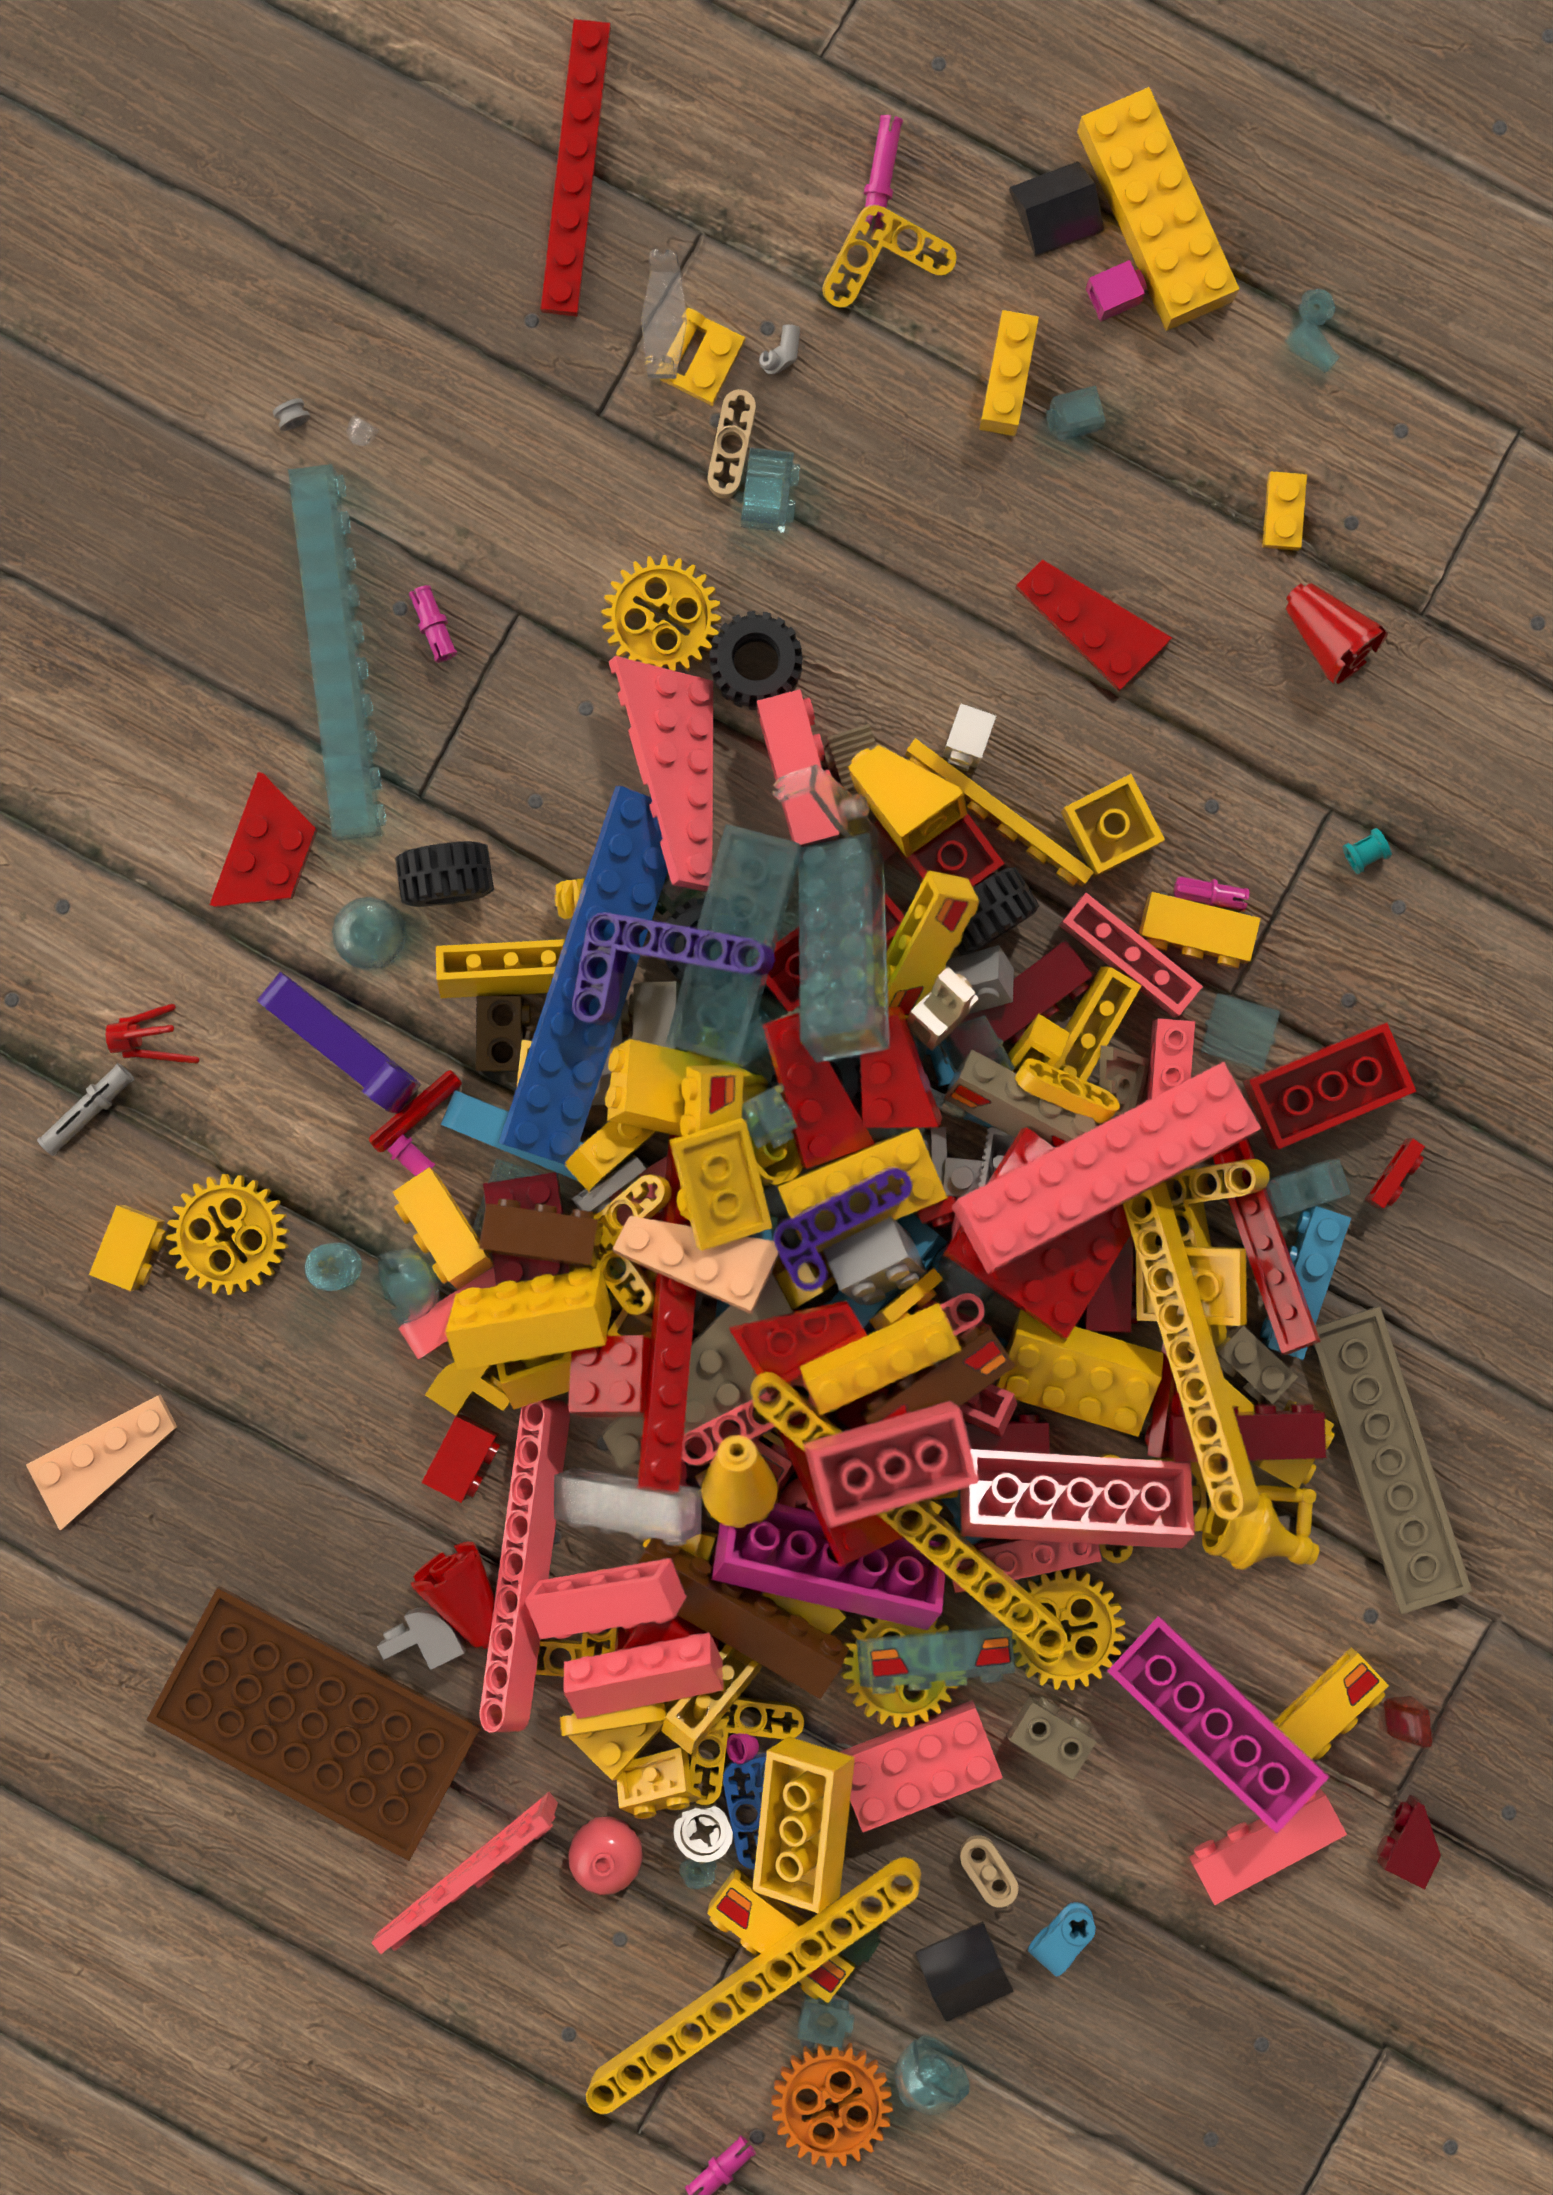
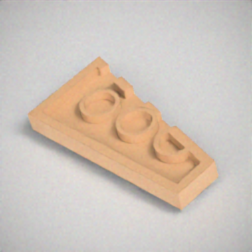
[613,1216,783,1314]
[26,1394,177,1531]

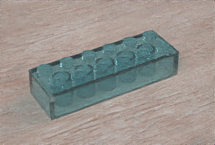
[665,824,802,1067]
[798,833,889,1062]

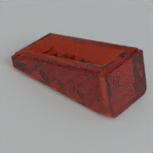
[1384,1696,1433,1748]

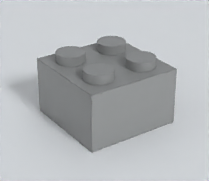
[823,1217,927,1306]

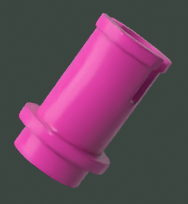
[387,1134,435,1176]

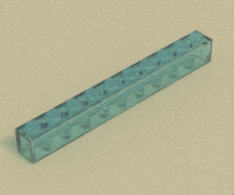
[288,464,386,841]

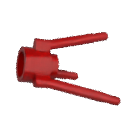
[105,1004,200,1064]

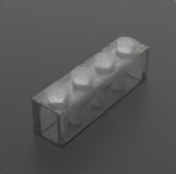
[554,1467,702,1545]

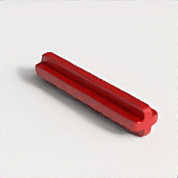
[369,1070,462,1153]

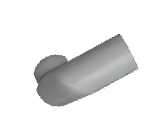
[759,325,800,374]

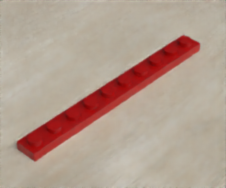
[638,1134,696,1495]

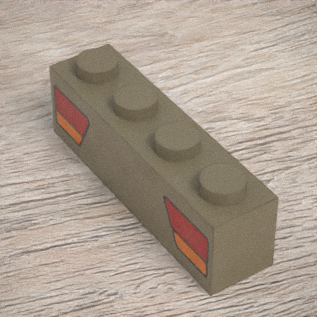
[944,1050,1102,1148]

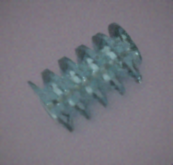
[305,1242,362,1291]

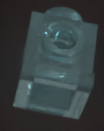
[742,1083,797,1148]

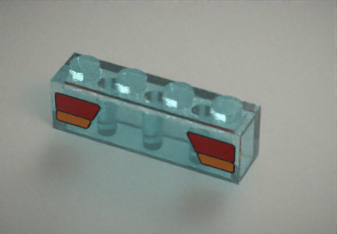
[857,1625,1015,1694]

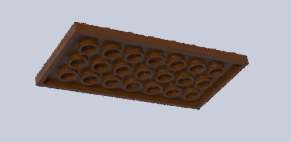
[146,1586,481,1861]

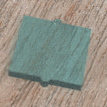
[1200,993,1280,1070]
[938,1016,1015,1074]

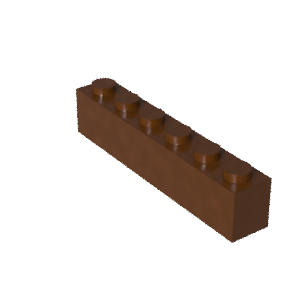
[636,1533,849,1699]

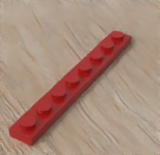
[541,19,611,317]

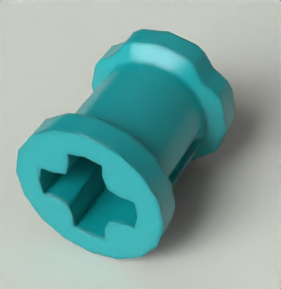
[1343,828,1392,874]

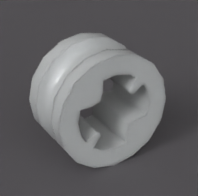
[272,398,310,431]

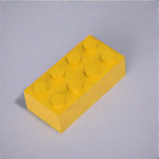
[777,1127,947,1252]
[445,1268,612,1371]
[996,1310,1163,1437]
[753,1737,855,1914]

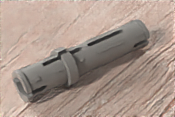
[37,1063,135,1156]

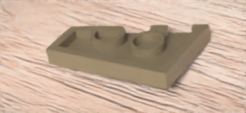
[1099,1045,1150,1120]

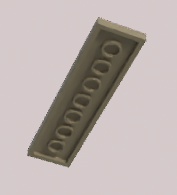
[1312,1306,1472,1614]

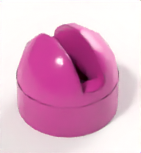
[726,1733,759,1764]

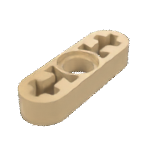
[708,389,756,498]

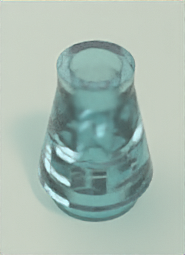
[1284,318,1340,373]

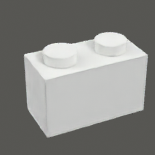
[942,704,996,771]

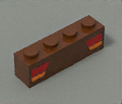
[860,1325,1016,1425]

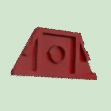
[209,771,318,908]

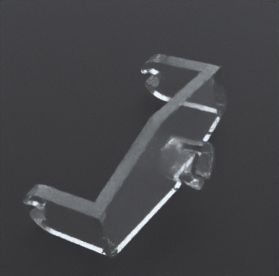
[641,249,687,379]
[772,764,879,865]

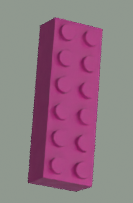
[712,1503,946,1630]
[1107,1616,1330,1834]

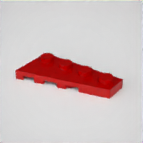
[1015,559,1172,692]
[763,1013,875,1169]
[776,1414,903,1567]

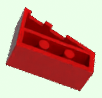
[859,1007,942,1128]

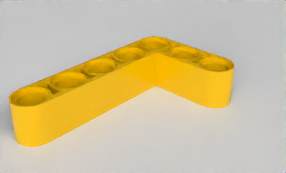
[1165,1159,1269,1354]

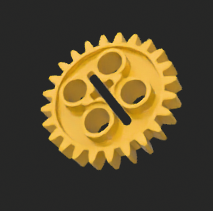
[601,555,722,672]
[166,1174,290,1295]
[1003,1567,1125,1690]
[841,1617,962,1727]

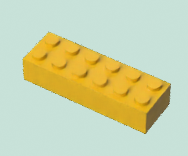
[1077,87,1239,331]

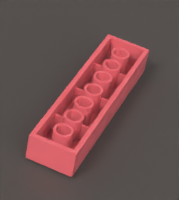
[952,1062,1261,1274]

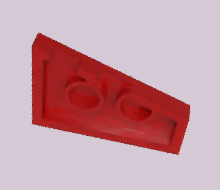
[729,1300,867,1394]

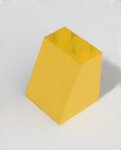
[848,745,967,858]

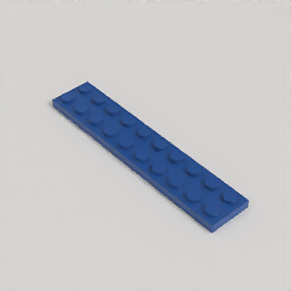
[499,786,668,1165]

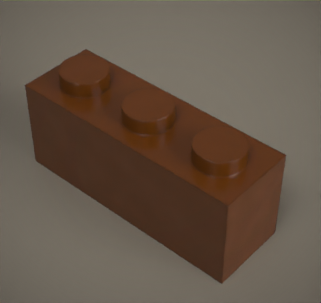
[479,1199,603,1268]

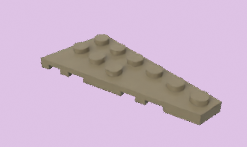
[602,1272,793,1469]

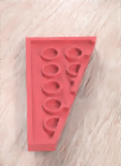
[608,656,713,892]
[371,1792,558,1954]

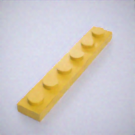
[905,738,1094,887]

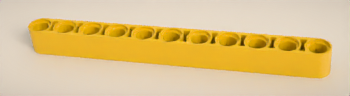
[1123,1182,1259,1519]
[751,1372,1068,1659]
[586,1857,921,2114]

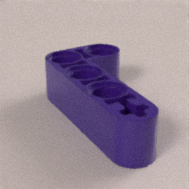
[773,1167,912,1291]

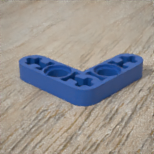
[723,1753,767,1869]

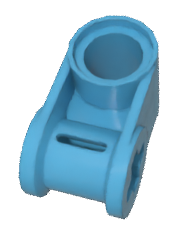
[1027,1902,1096,1977]

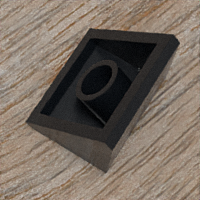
[1009,161,1104,257]
[915,1921,1014,2022]

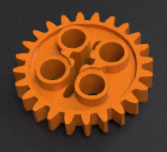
[771,2040,893,2168]

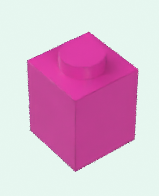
[1085,260,1147,322]

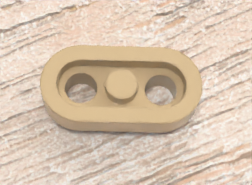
[960,1835,1018,1908]

